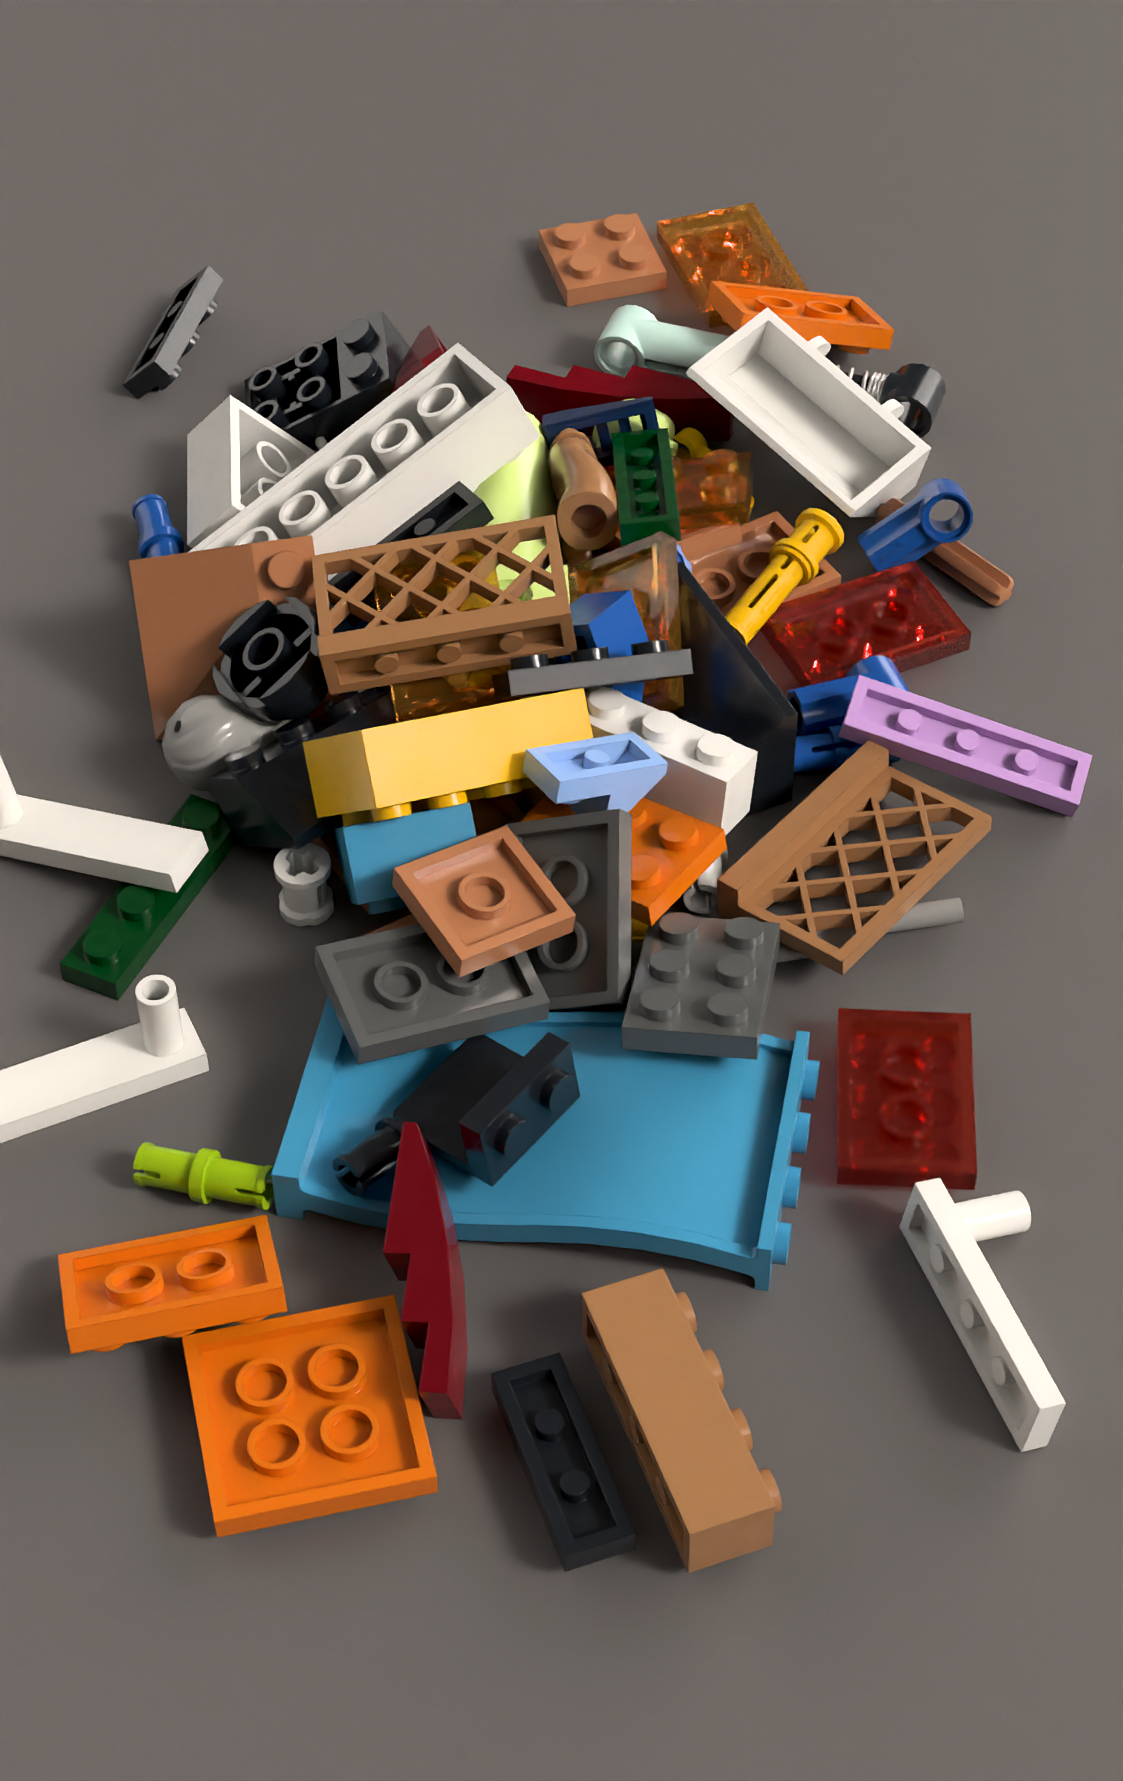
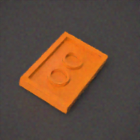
[707,281,894,355]
[519,796,727,926]
[58,1214,288,1354]

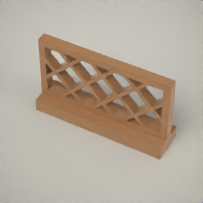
[311,514,577,695]
[717,740,992,976]

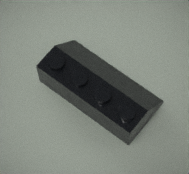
[636,561,798,818]
[208,677,472,849]

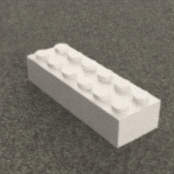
[189,343,540,581]

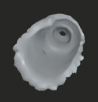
[162,695,286,796]

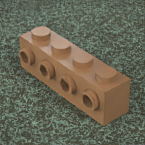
[582,1268,782,1573]

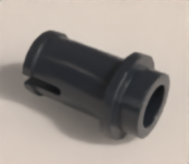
[332,1116,411,1196]

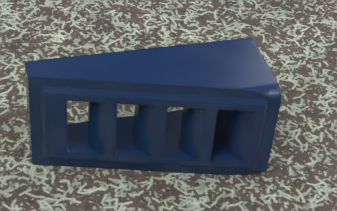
[542,396,660,467]

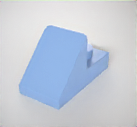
[522,732,668,814]

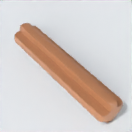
[876,498,1014,607]

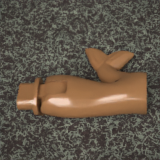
[548,428,619,596]

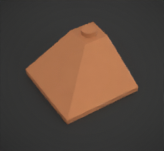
[129,535,333,741]

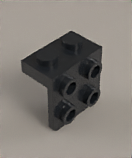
[393,1032,580,1187]

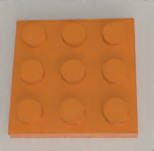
[182,1294,438,1538]

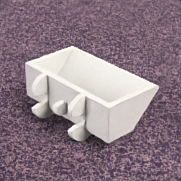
[686,307,931,517]

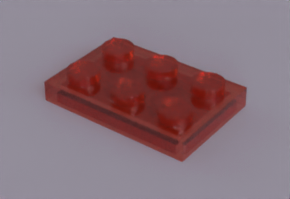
[760,561,971,687]
[836,1008,977,1190]

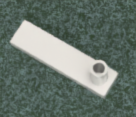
[0,755,209,893]
[0,975,209,1143]
[899,1178,1066,1452]

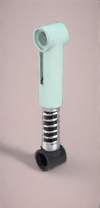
[593,305,946,438]

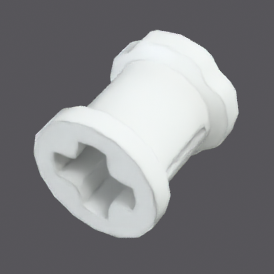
[273,843,334,927]

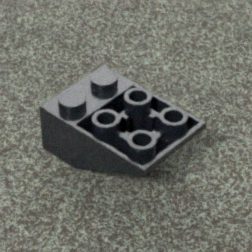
[244,310,410,450]

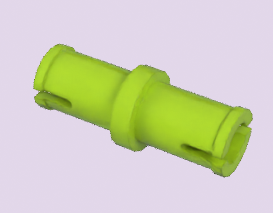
[133,1142,274,1210]

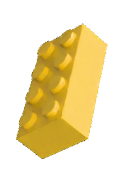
[302,687,593,826]

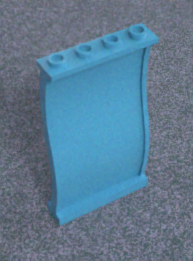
[271,997,820,1291]

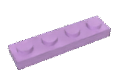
[839,675,1093,817]

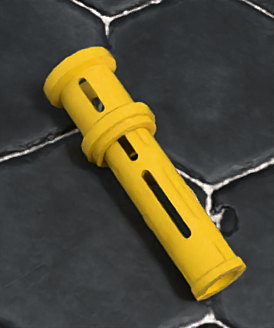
[724,508,844,646]

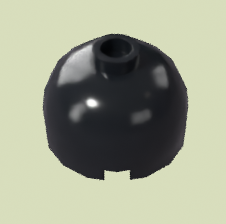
[212,597,329,723]

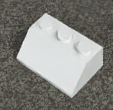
[187,395,315,549]

